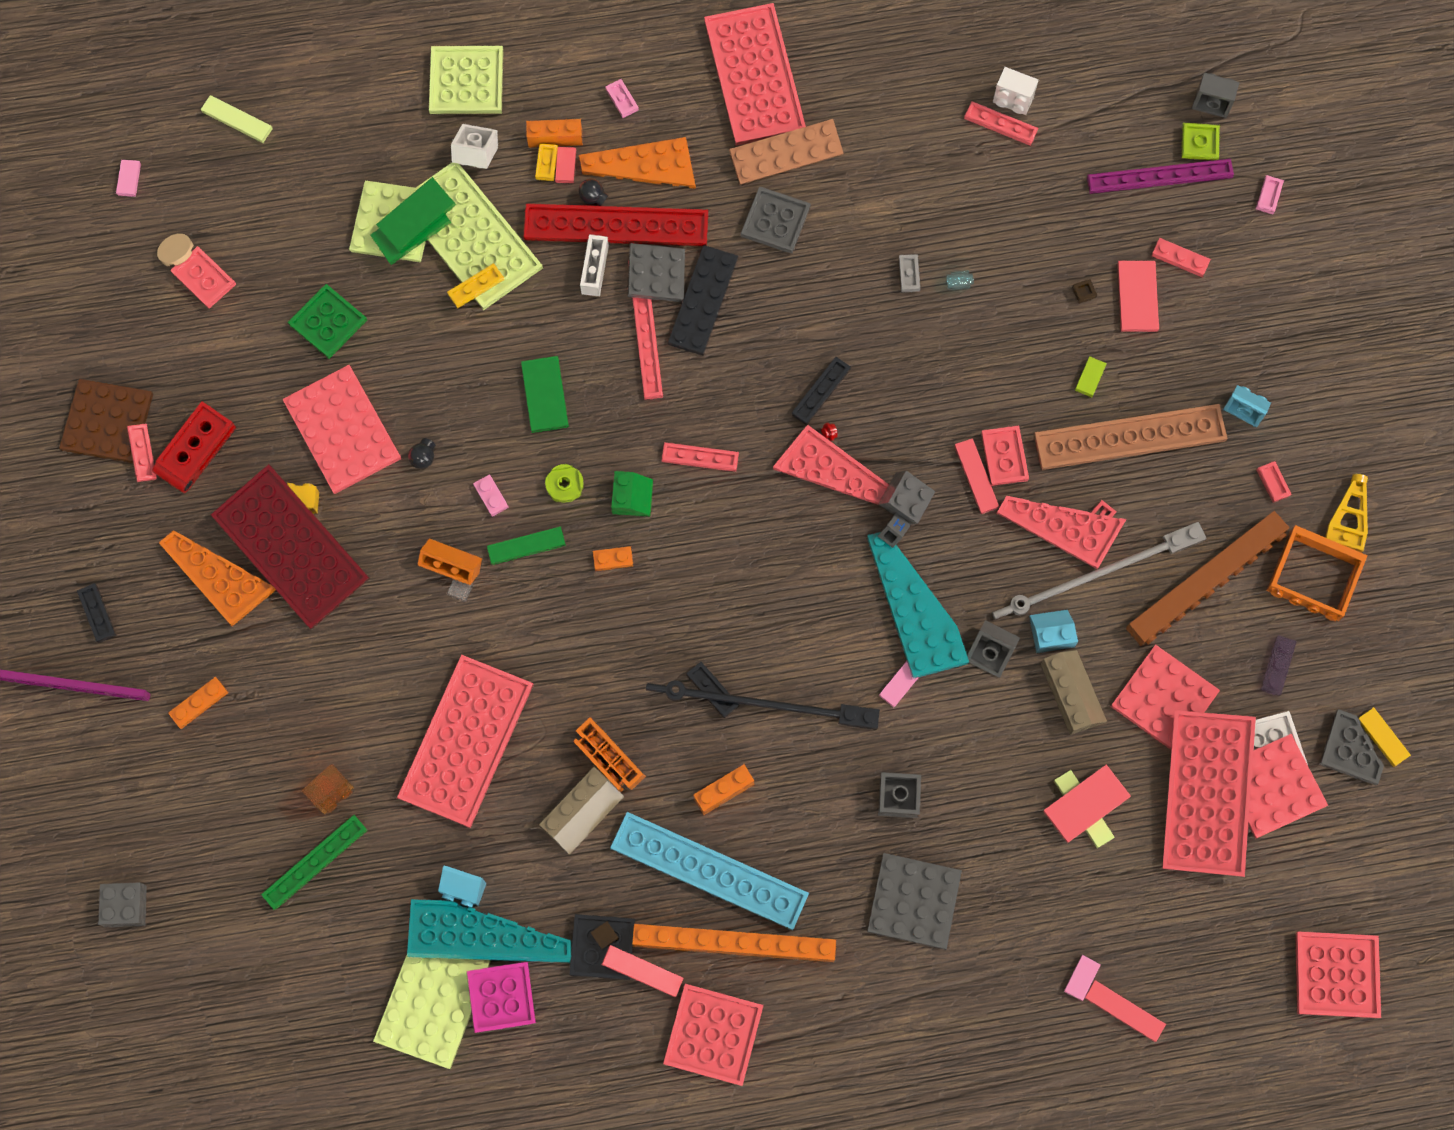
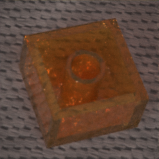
[301,764,354,814]

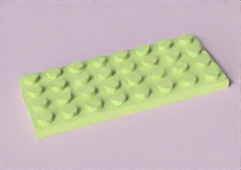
[416,162,543,310]

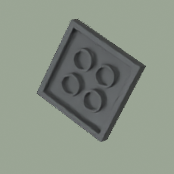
[741,186,811,254]
[628,243,685,302]

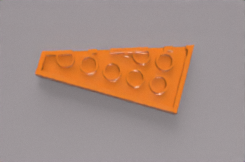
[579,137,696,189]
[159,530,276,627]

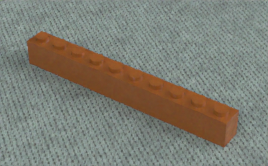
[1126,510,1290,646]

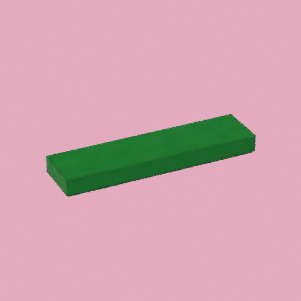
[487,526,566,565]

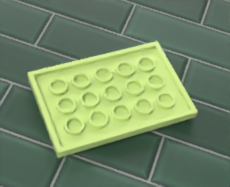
[373,955,491,1069]

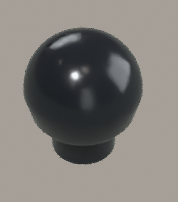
[578,179,609,206]
[408,438,436,469]

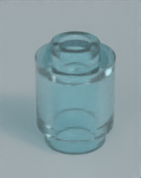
[946,270,974,291]

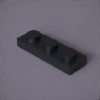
[77,583,117,643]
[686,662,739,718]

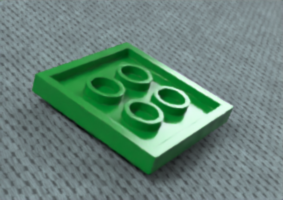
[288,284,367,359]

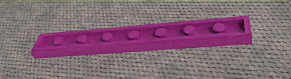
[1087,159,1234,194]
[0,670,151,701]

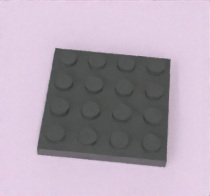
[867,853,962,950]

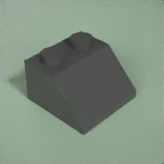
[967,620,1020,678]

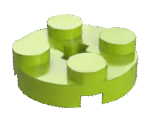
[545,464,584,503]

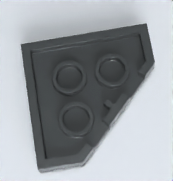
[1319,709,1384,785]

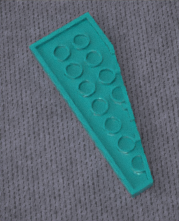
[867,532,969,679]
[407,899,571,962]

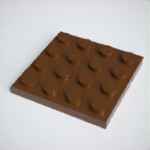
[59,379,153,463]

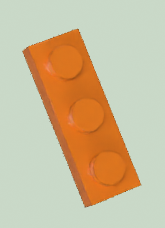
[168,677,228,729]

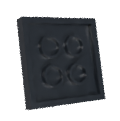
[569,914,635,980]

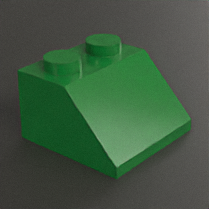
[611,471,653,517]

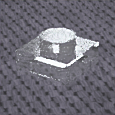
[447,579,473,602]

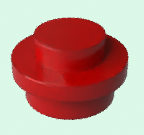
[821,423,838,441]

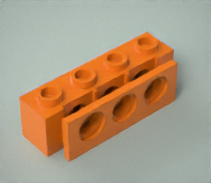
[573,717,646,792]

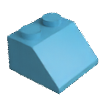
[1223,385,1271,427]
[1029,610,1078,653]
[438,865,486,908]

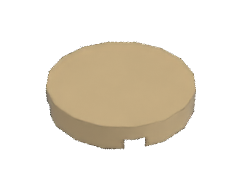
[157,234,193,266]

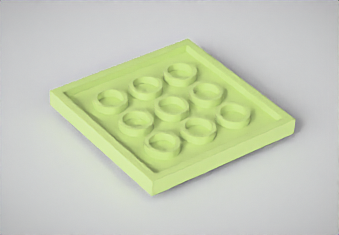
[429,46,503,114]
[349,181,425,262]

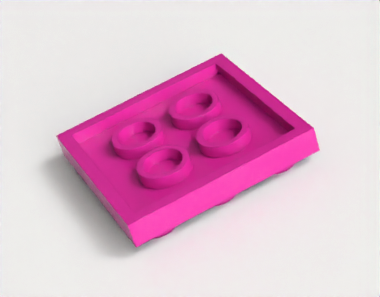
[466,962,536,1033]

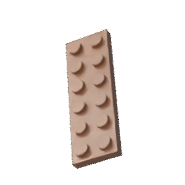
[729,119,844,185]

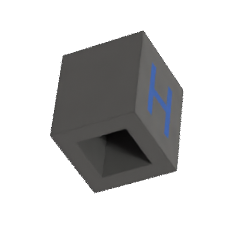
[878,513,911,548]

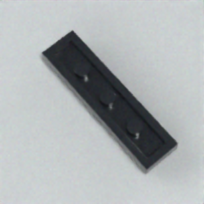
[792,357,851,426]

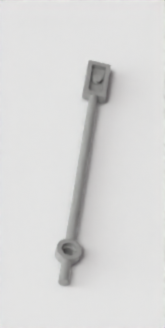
[992,522,1207,619]

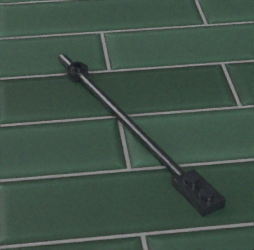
[646,680,880,730]

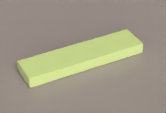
[201,95,273,143]
[1054,770,1115,848]

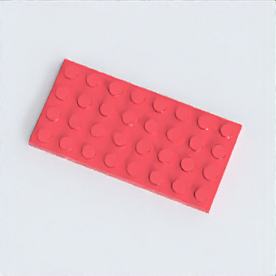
[704,3,806,146]
[397,655,533,828]
[1163,710,1256,877]

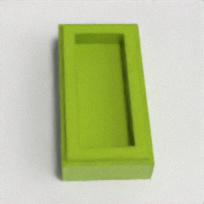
[1075,356,1107,397]

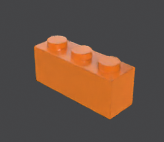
[526,119,583,148]
[418,539,482,585]
[693,764,754,815]

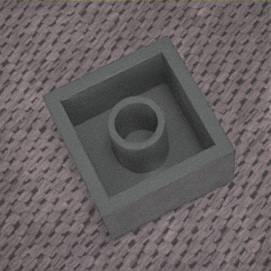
[1192,73,1240,118]
[878,471,935,524]
[878,772,921,818]
[98,882,147,927]

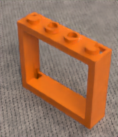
[1266,525,1368,621]

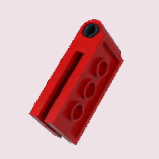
[152,401,236,493]

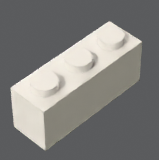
[580,235,609,297]

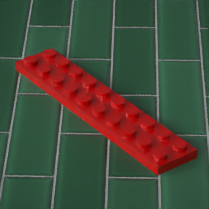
[524,204,708,246]

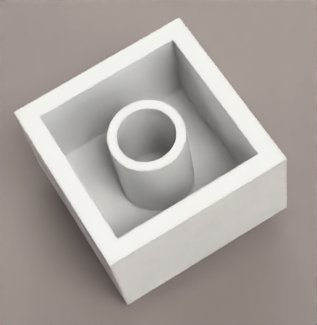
[993,67,1039,115]
[451,124,498,169]

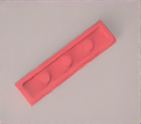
[964,101,1038,146]
[954,439,999,514]
[662,442,739,472]
[601,945,683,997]
[1085,980,1166,1042]

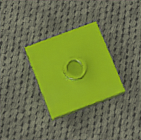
[1181,123,1220,160]

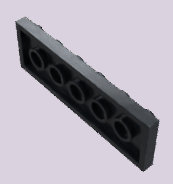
[668,245,738,356]

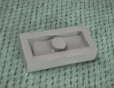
[899,254,920,292]

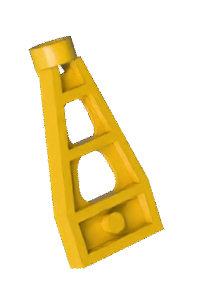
[1325,474,1368,553]

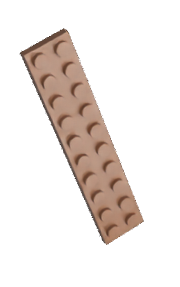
[1034,404,1228,470]

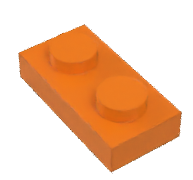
[593,546,633,571]

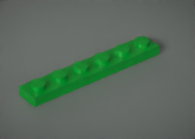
[261,815,368,910]

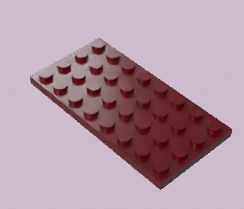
[211,464,370,629]

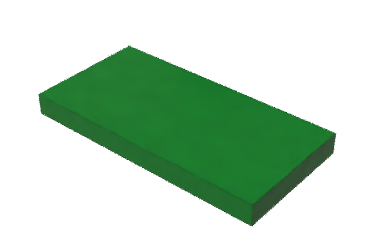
[376,177,456,252]
[370,214,451,265]
[521,356,569,433]

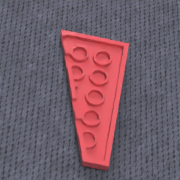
[773,425,889,505]
[997,496,1126,570]

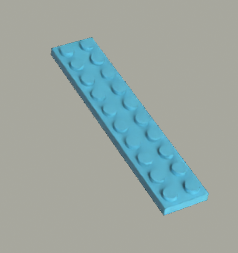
[611,812,809,931]

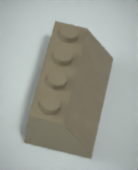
[1041,650,1107,735]
[539,767,624,855]

